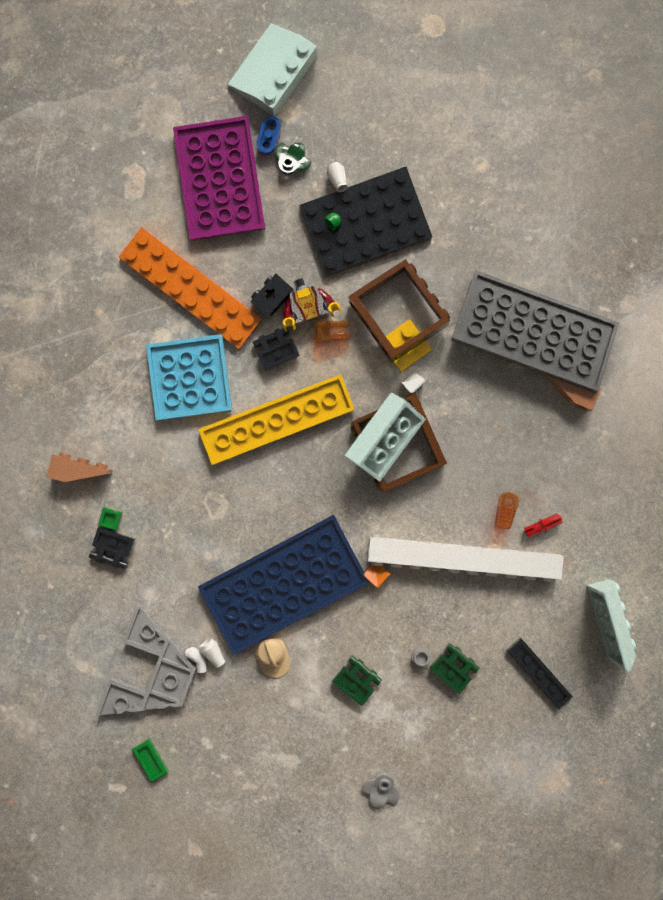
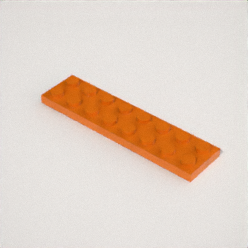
[118,227,262,350]

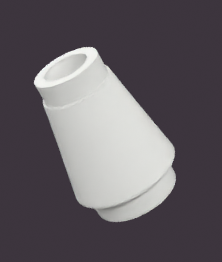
[326,162,348,192]
[199,638,225,668]

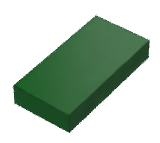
[132,738,169,783]

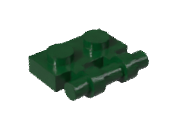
[429,643,480,694]
[332,655,382,706]

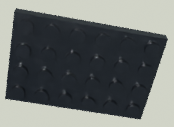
[300,166,433,277]

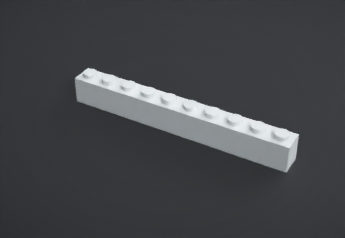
[367,537,564,582]

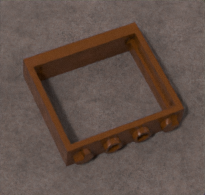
[348,259,450,363]
[350,393,447,492]

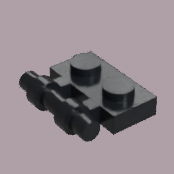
[252,328,300,371]
[89,527,136,570]

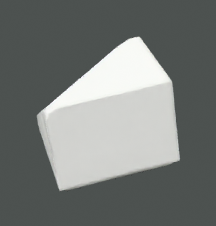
[400,373,425,395]

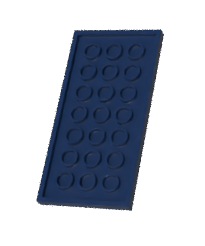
[198,514,370,655]

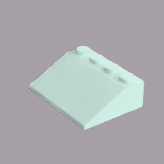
[228,23,317,116]
[587,579,636,672]

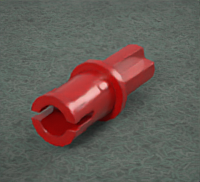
[524,513,563,539]

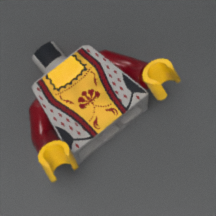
[283,278,342,331]

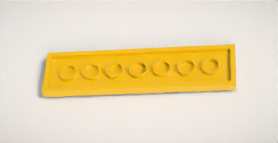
[198,374,355,465]

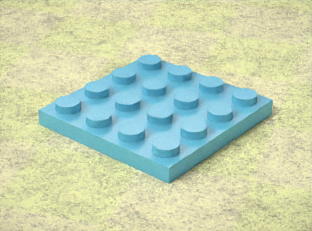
[146,334,233,421]

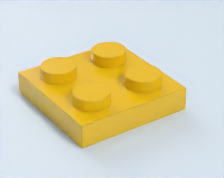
[386,319,432,372]

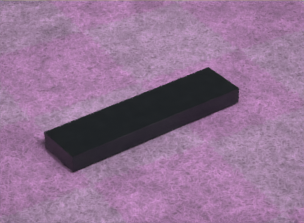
[507,637,573,709]

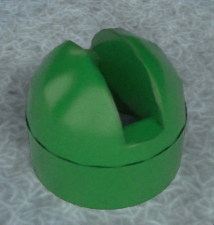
[324,213,341,231]

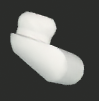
[185,647,207,673]

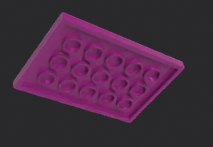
[173,116,266,241]

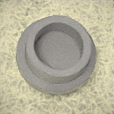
[412,647,431,667]

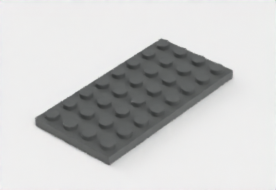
[451,270,619,393]

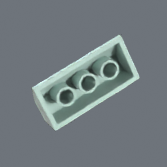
[345,392,426,481]

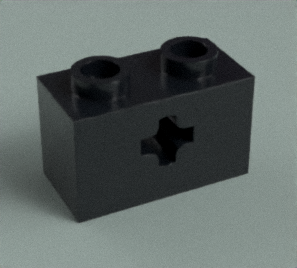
[250,273,294,320]

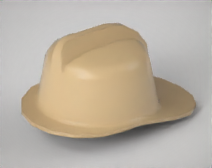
[255,633,290,678]

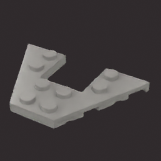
[96,605,196,716]

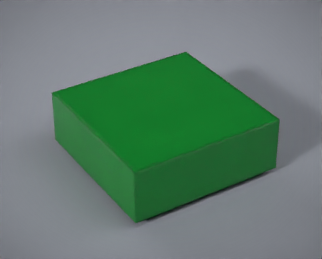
[98,507,123,531]

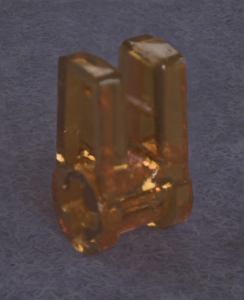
[313,320,350,343]
[495,492,519,529]

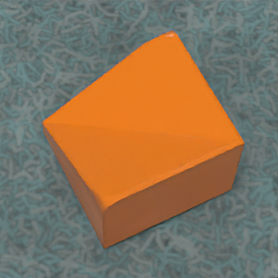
[364,565,390,588]

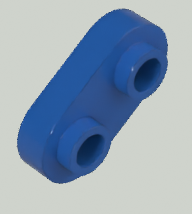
[257,116,281,155]

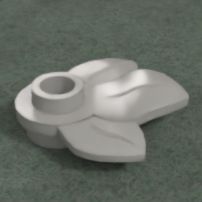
[362,772,399,808]

